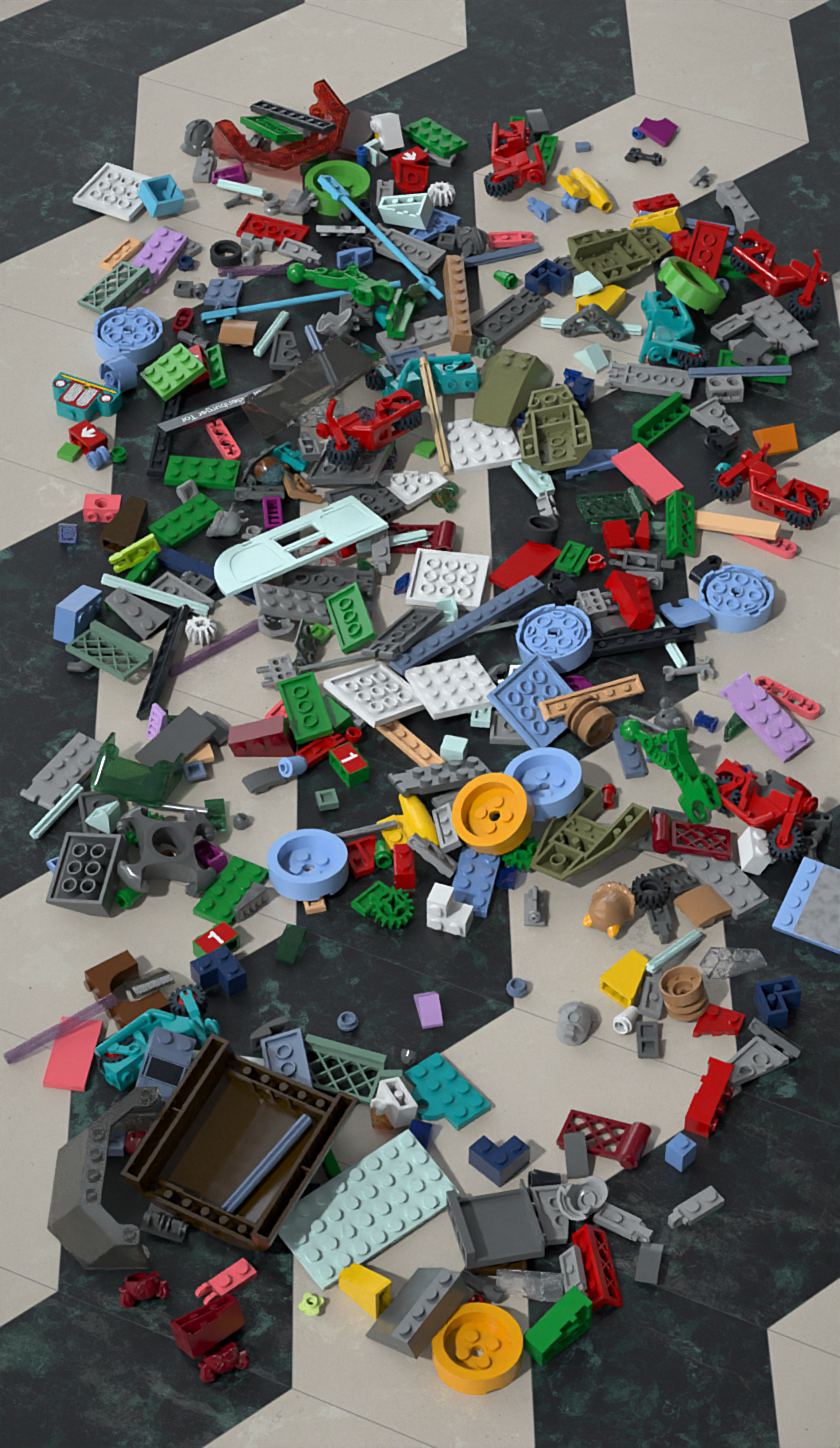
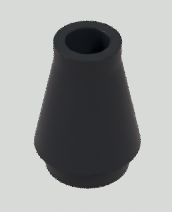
[528,1169,561,1188]

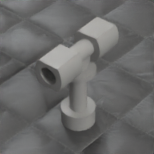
[241,232,275,266]

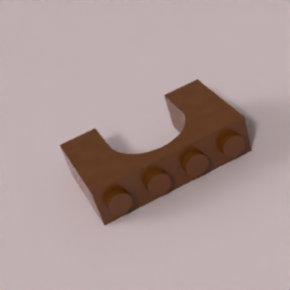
[84,950,171,1038]

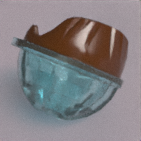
[254,457,284,486]

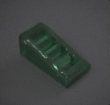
[723,712,748,743]

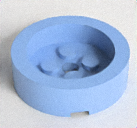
[94,306,164,366]
[698,565,774,633]
[516,604,594,674]
[504,747,584,821]
[267,829,349,901]

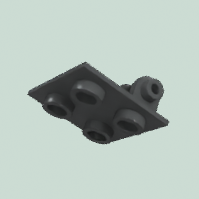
[241,445,276,485]
[357,486,406,520]
[294,618,319,671]
[649,863,701,901]
[140,1203,189,1243]

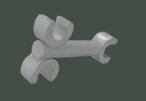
[663,655,715,681]

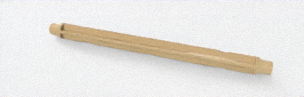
[419,356,451,476]

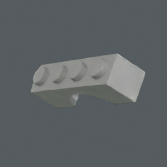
[716,180,760,235]

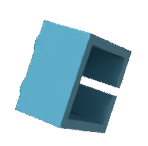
[137,174,185,218]

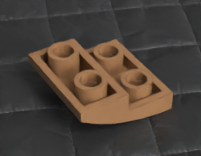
[218,319,258,347]
[673,884,732,928]

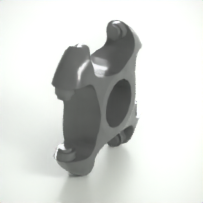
[116,805,217,897]

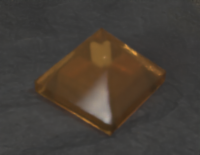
[370,1108,394,1130]

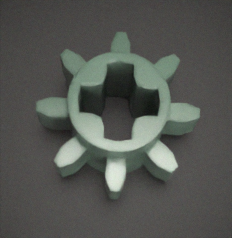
[473,337,495,359]

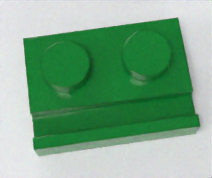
[555,541,593,576]

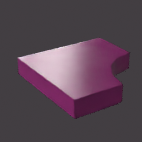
[638,117,678,147]

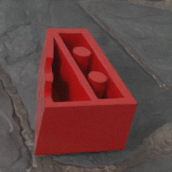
[604,570,656,631]
[684,1057,734,1138]

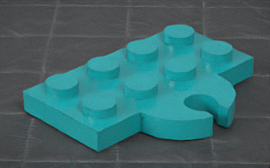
[404,1052,491,1131]

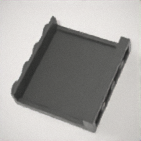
[446,1179,548,1269]

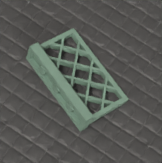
[77,261,154,315]
[65,620,153,681]
[305,1034,388,1105]

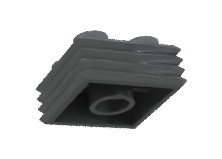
[339,294,374,326]

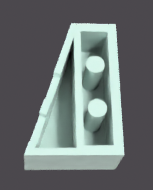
[378,193,434,230]

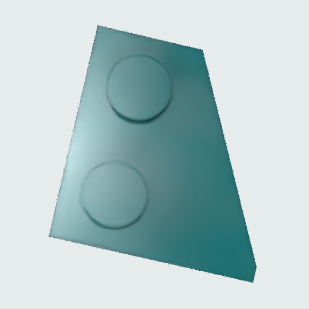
[272,441,311,472]

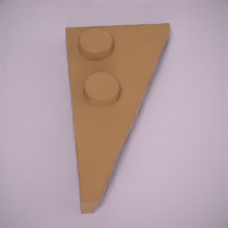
[277,462,323,504]

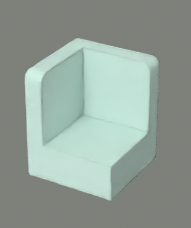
[363,138,388,167]
[436,597,458,628]
[440,735,468,763]

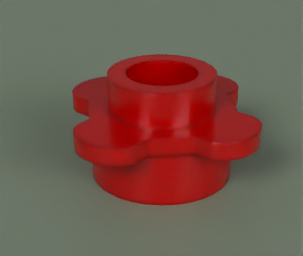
[587,554,606,571]

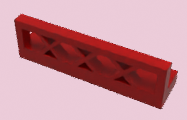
[571,1224,623,1311]

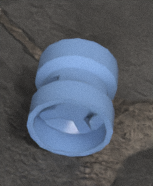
[561,192,584,213]
[86,446,111,470]

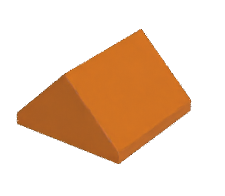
[753,423,798,456]

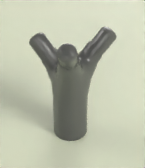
[224,192,250,209]

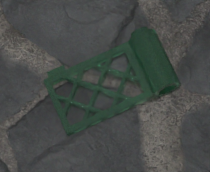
[575,485,654,524]

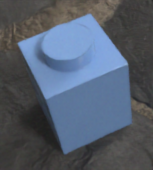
[665,1132,697,1172]

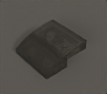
[123,967,176,999]

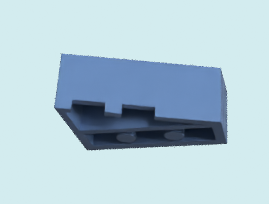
[53,585,103,644]

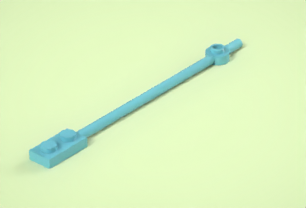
[317,175,445,301]
[200,281,401,324]

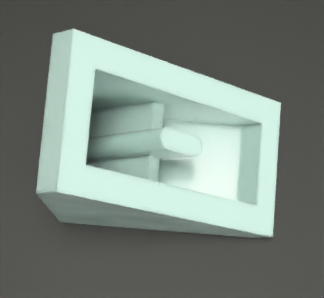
[573,271,603,297]
[573,342,609,374]
[85,801,121,834]

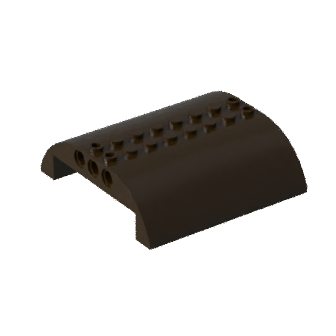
[120,1033,359,1251]

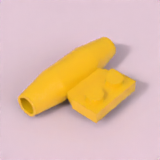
[557,167,613,213]
[376,794,441,855]

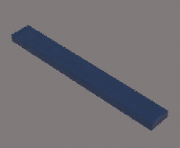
[158,543,257,606]

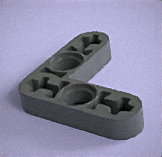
[560,304,625,342]

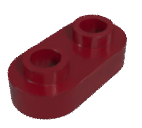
[172,308,195,334]

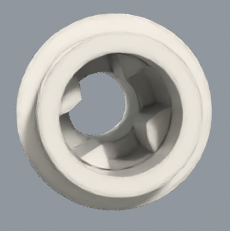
[613,1006,639,1034]

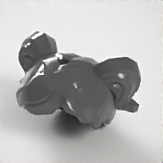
[654,696,689,732]

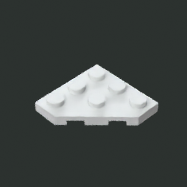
[376,470,448,510]

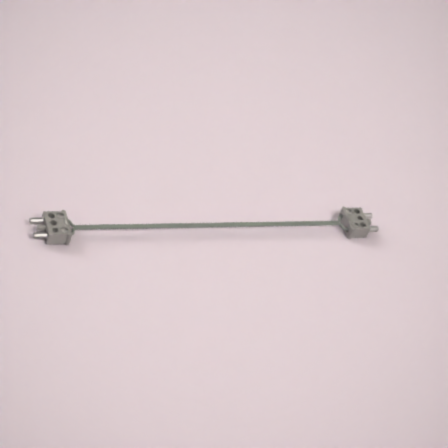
[256,588,618,691]

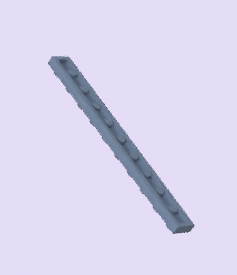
[390,575,544,676]

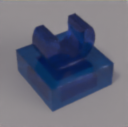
[563,368,584,386]
[59,523,78,544]

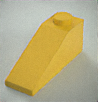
[629,206,685,234]

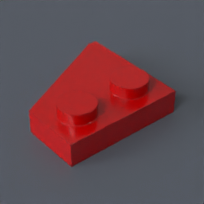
[345,834,376,878]
[693,1003,746,1038]

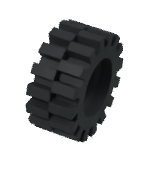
[632,873,668,911]

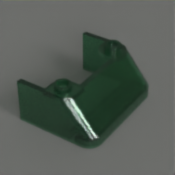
[90,732,184,808]

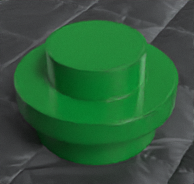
[110,446,127,462]

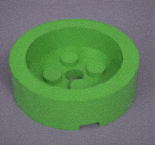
[305,160,370,216]
[658,256,726,314]

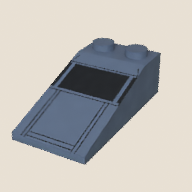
[129,1026,196,1120]

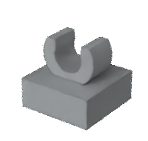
[689,166,711,188]
[176,479,199,504]

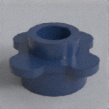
[178,256,195,271]

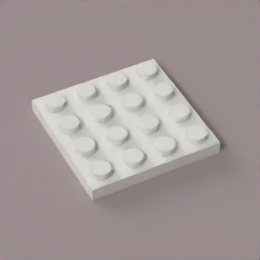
[73,163,153,222]
[442,418,521,475]
[406,548,490,611]
[404,655,496,720]
[323,661,426,728]

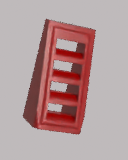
[634,512,650,551]

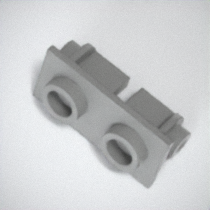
[536,489,560,524]
[626,570,663,590]
[524,886,544,926]

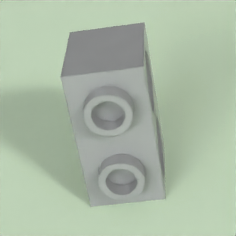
[705,375,744,403]

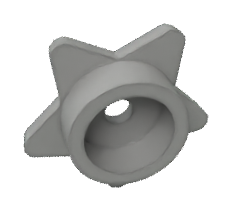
[241,526,262,540]

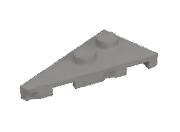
[148,571,215,609]

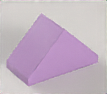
[414,991,443,1029]

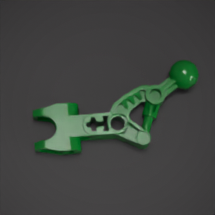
[287,262,395,306]
[620,718,722,825]

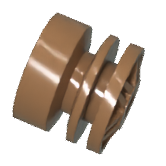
[564,695,616,747]
[659,965,709,1022]

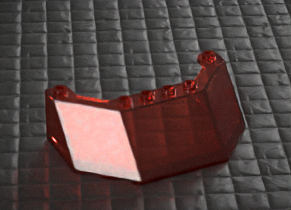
[211,79,350,171]

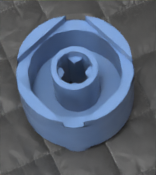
[99,355,138,392]

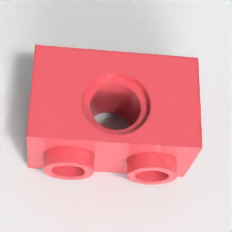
[83,494,123,523]

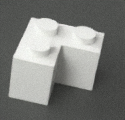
[370,112,404,151]
[427,883,474,937]

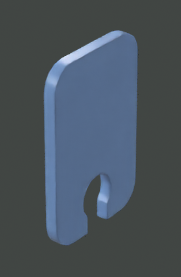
[659,598,711,627]

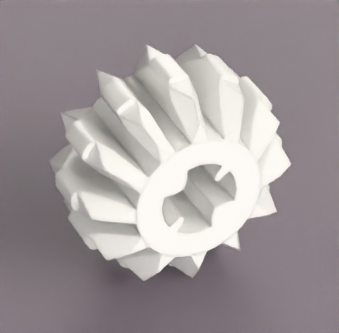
[428,181,455,207]
[185,615,217,646]

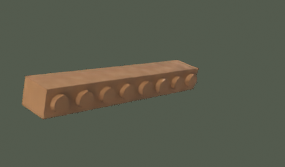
[443,255,472,353]

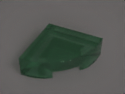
[357,558,375,571]

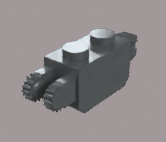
[609,548,675,572]

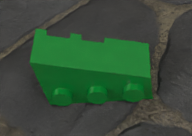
[523,1286,593,1366]

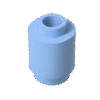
[278,755,307,777]

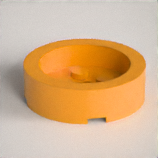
[452,773,535,856]
[432,1302,523,1395]

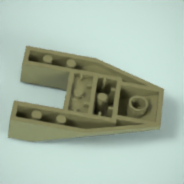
[530,783,652,882]

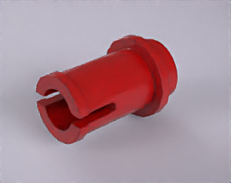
[601,784,617,810]

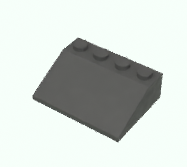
[46,832,129,917]
[366,1268,469,1359]

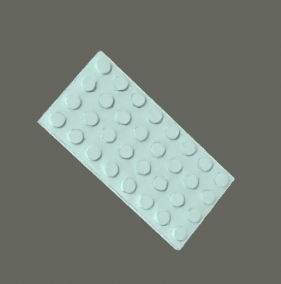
[278,1129,461,1291]

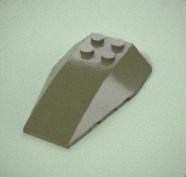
[567,226,673,285]
[472,349,552,428]
[519,384,592,472]

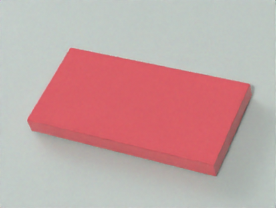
[611,443,684,505]
[43,1016,103,1092]

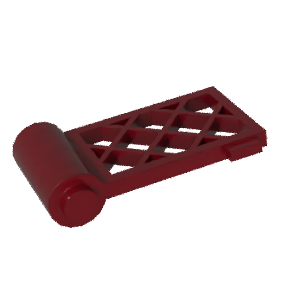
[388,520,457,553]
[652,813,732,862]
[556,1109,652,1169]

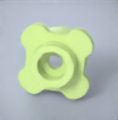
[298,1293,324,1316]

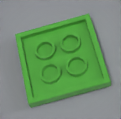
[140,343,207,402]

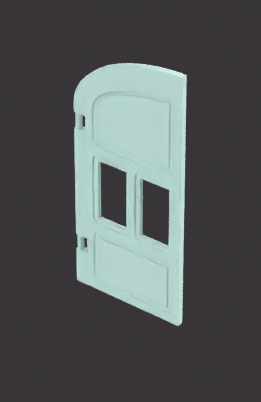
[214,495,389,598]

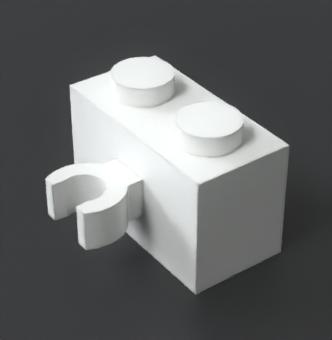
[737,826,778,875]
[370,1076,418,1128]

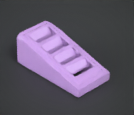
[146,703,167,741]

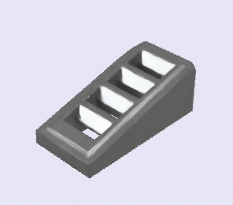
[234,882,269,924]

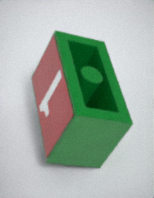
[329,742,371,788]
[192,921,241,958]

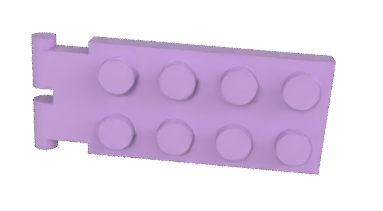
[120,226,189,295]
[719,672,812,763]

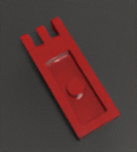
[633,193,680,215]
[295,729,348,769]

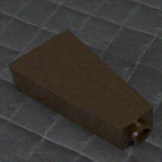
[99,495,148,554]

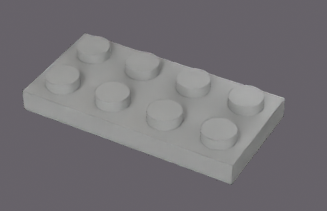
[253,582,330,626]

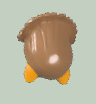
[583,881,636,938]

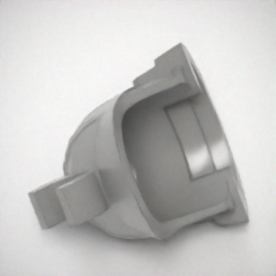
[279,186,319,215]
[316,308,360,338]
[206,504,249,537]
[258,614,295,638]
[556,1001,598,1046]
[557,1176,610,1221]

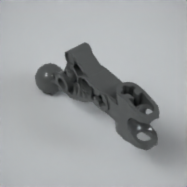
[761,769,833,863]

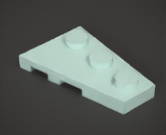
[511,459,555,497]

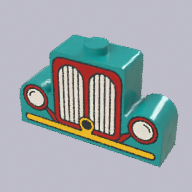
[52,372,123,423]

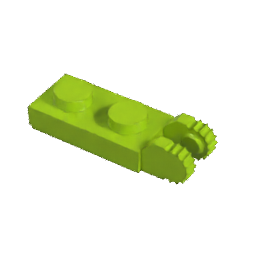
[109,533,161,573]

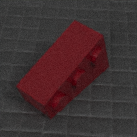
[228,715,297,757]
[169,1293,246,1360]

